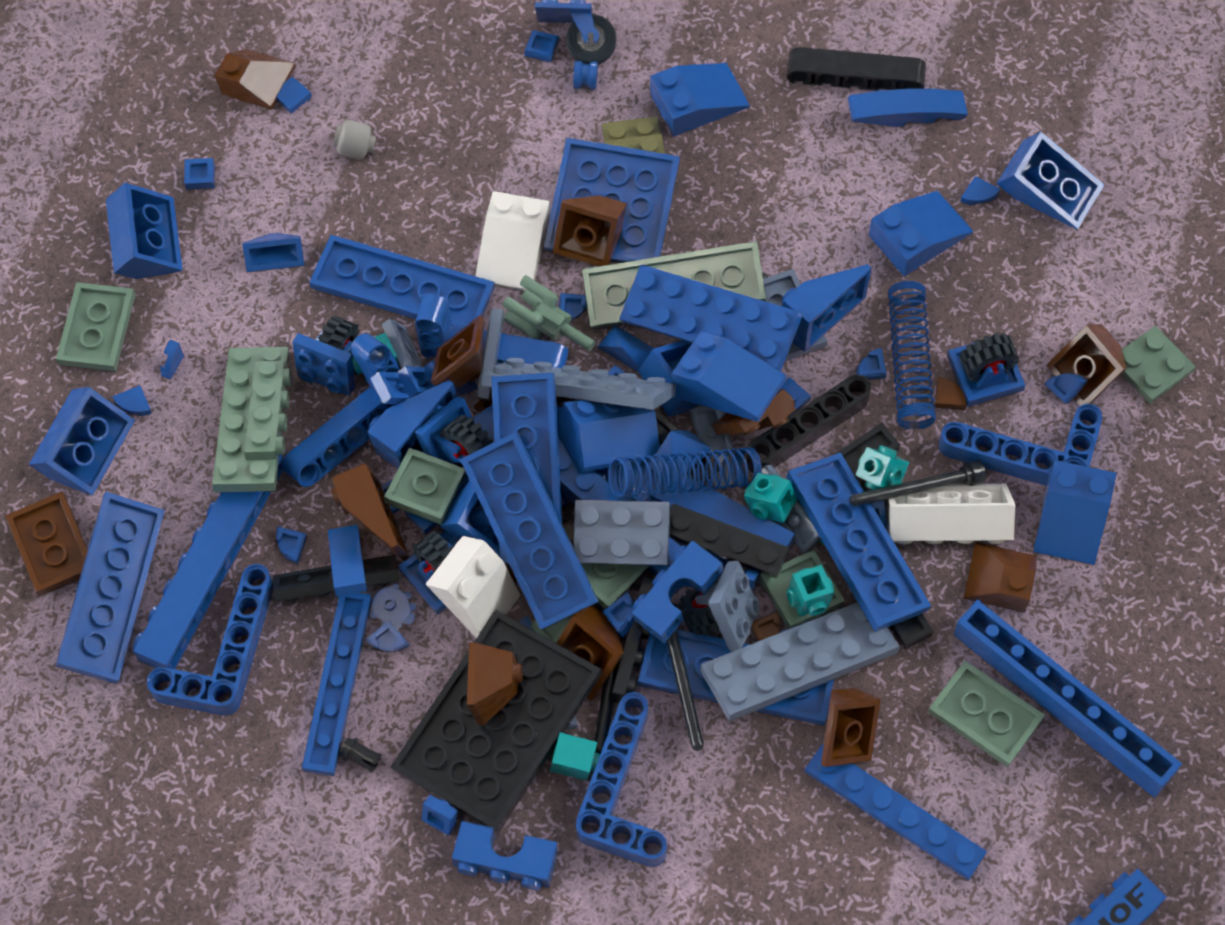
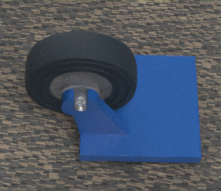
[535,0,617,64]

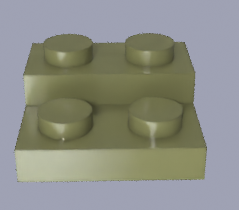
[601,116,665,154]

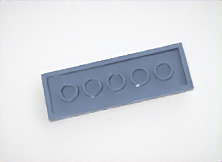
[482,358,676,410]
[700,602,899,721]

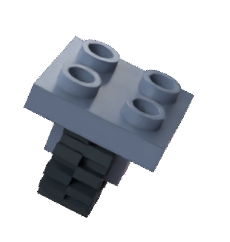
[678,561,760,651]

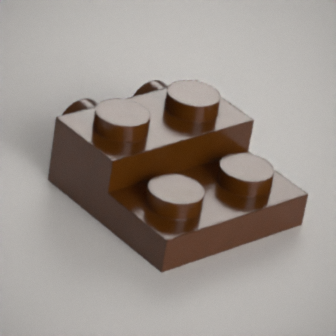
[711,389,796,436]

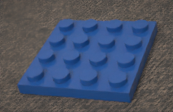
[544,137,680,263]

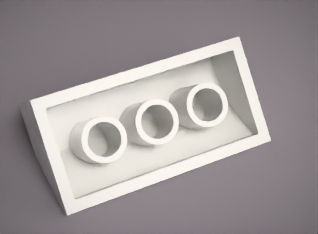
[885,483,1016,544]

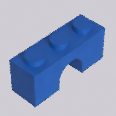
[632,541,723,644]
[452,821,558,890]

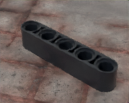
[786,47,926,91]
[746,375,871,473]

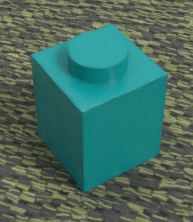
[550,732,600,780]

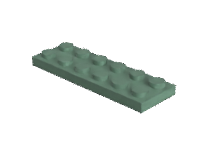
[582,241,766,328]

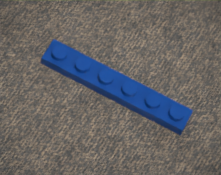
[302,593,372,776]
[804,744,987,880]

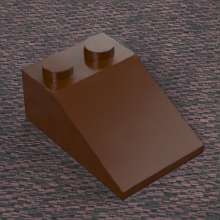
[331,463,410,561]

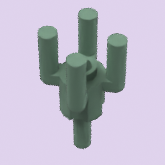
[502,275,596,351]

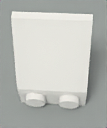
[475,191,550,291]
[426,536,520,638]

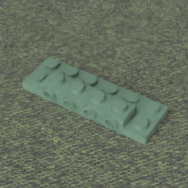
[212,347,292,492]

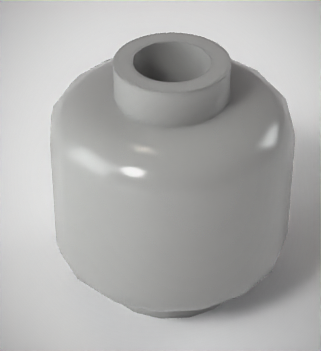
[333,120,376,160]

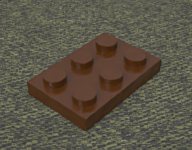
[5,491,88,597]

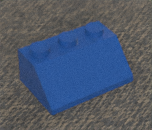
[106,182,183,279]
[29,387,135,496]
[557,400,660,472]

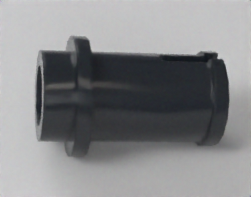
[339,737,382,773]

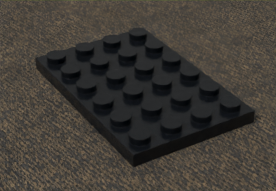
[390,610,602,834]

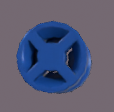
[573,60,598,90]

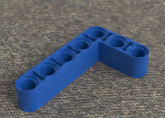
[415,293,569,368]
[282,333,401,487]
[938,404,1103,486]
[146,564,273,715]
[576,692,667,867]

